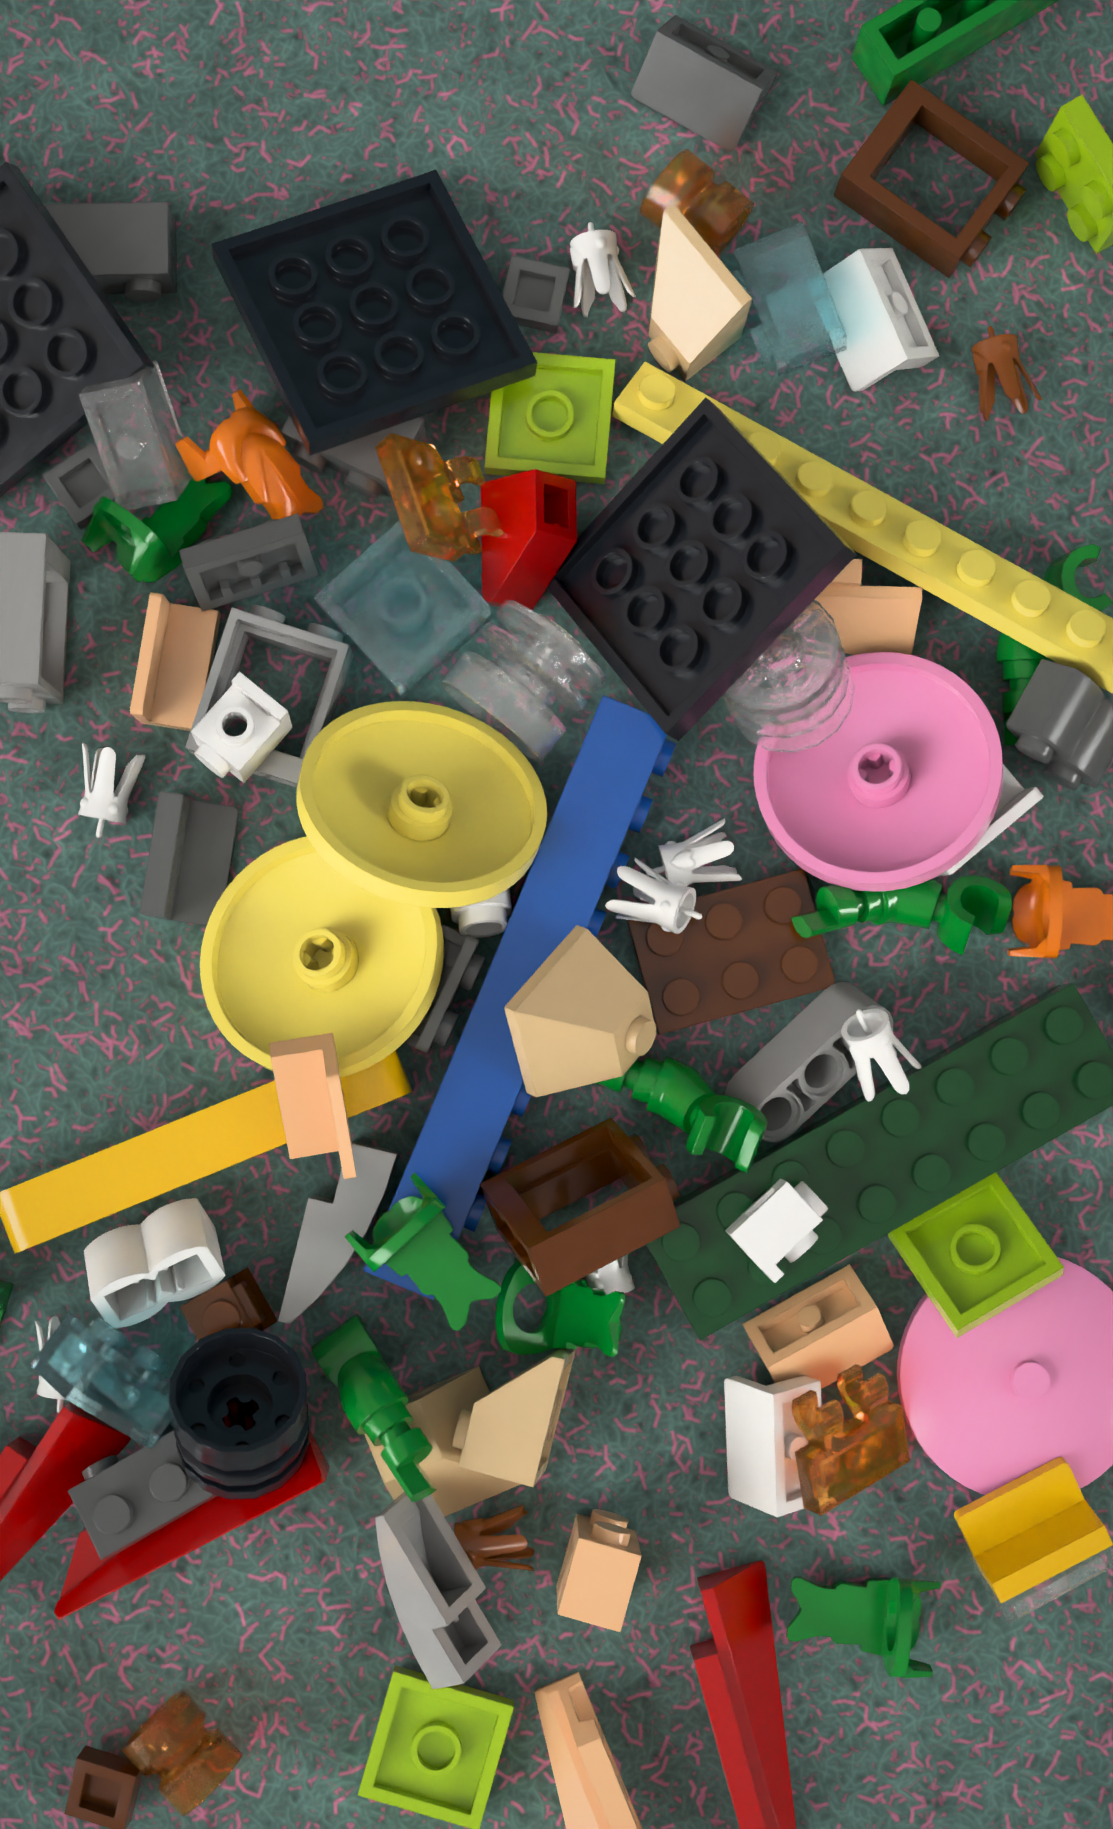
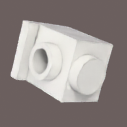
[191,672,293,783]
[725,1179,828,1283]

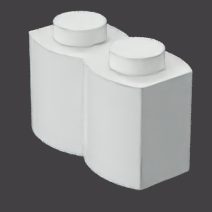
[84,1198,226,1328]

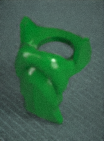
[81,474,233,583]
[345,1172,501,1331]
[495,1257,625,1357]
[786,1576,941,1678]

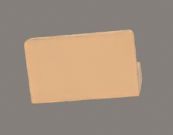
[130,592,221,731]
[269,1033,356,1179]
[742,1264,894,1389]

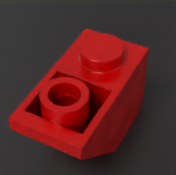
[480,469,577,612]

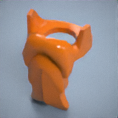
[175,389,323,520]
[1007,865,1113,958]

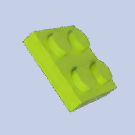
[1035,94,1113,254]
[484,352,616,484]
[888,1172,1064,1338]
[358,1665,514,1829]

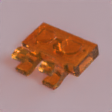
[375,433,504,562]
[791,1364,910,1516]

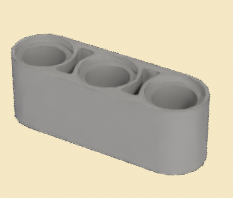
[725,982,893,1142]

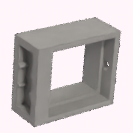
[0,532,71,714]
[185,604,354,788]

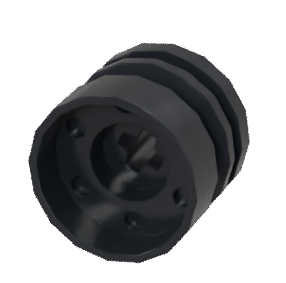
[169,1328,309,1499]

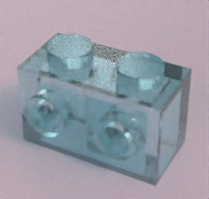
[731,222,847,377]
[30,1312,172,1449]

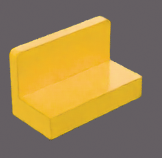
[954,1457,1113,1603]

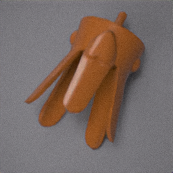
[971,326,1042,421]
[454,1505,534,1571]

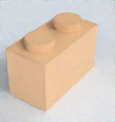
[556,1509,642,1632]

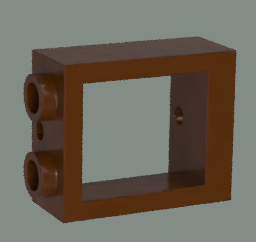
[834,79,1029,278]
[480,1118,680,1296]

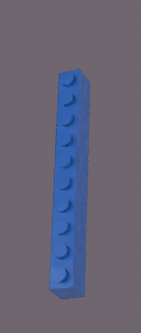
[363,695,676,1300]

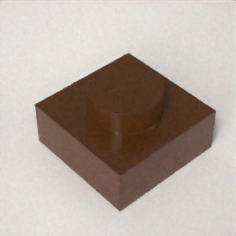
[64,1745,144,1829]

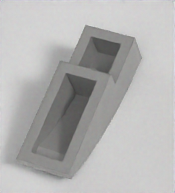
[278,1141,400,1324]
[375,1492,502,1689]

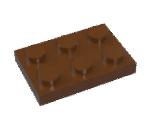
[627,869,835,1035]

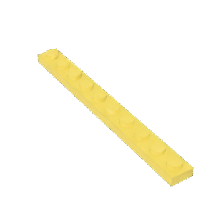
[612,361,1113,694]

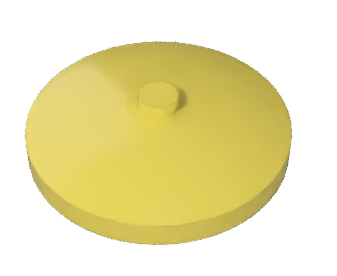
[296,701,547,908]
[200,836,444,1077]

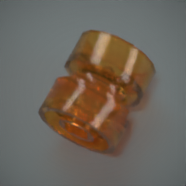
[640,149,754,257]
[121,1689,243,1817]

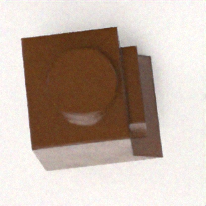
[179,1267,277,1341]

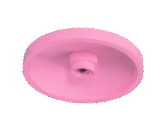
[754,652,1003,892]
[897,1257,1113,1495]

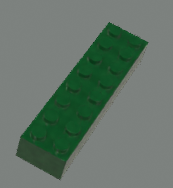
[646,983,1113,1340]

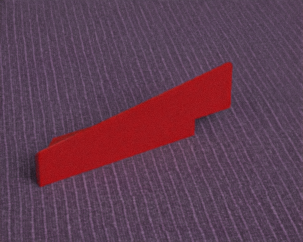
[0,1399,131,1581]
[54,1429,330,1620]
[689,1560,796,1829]

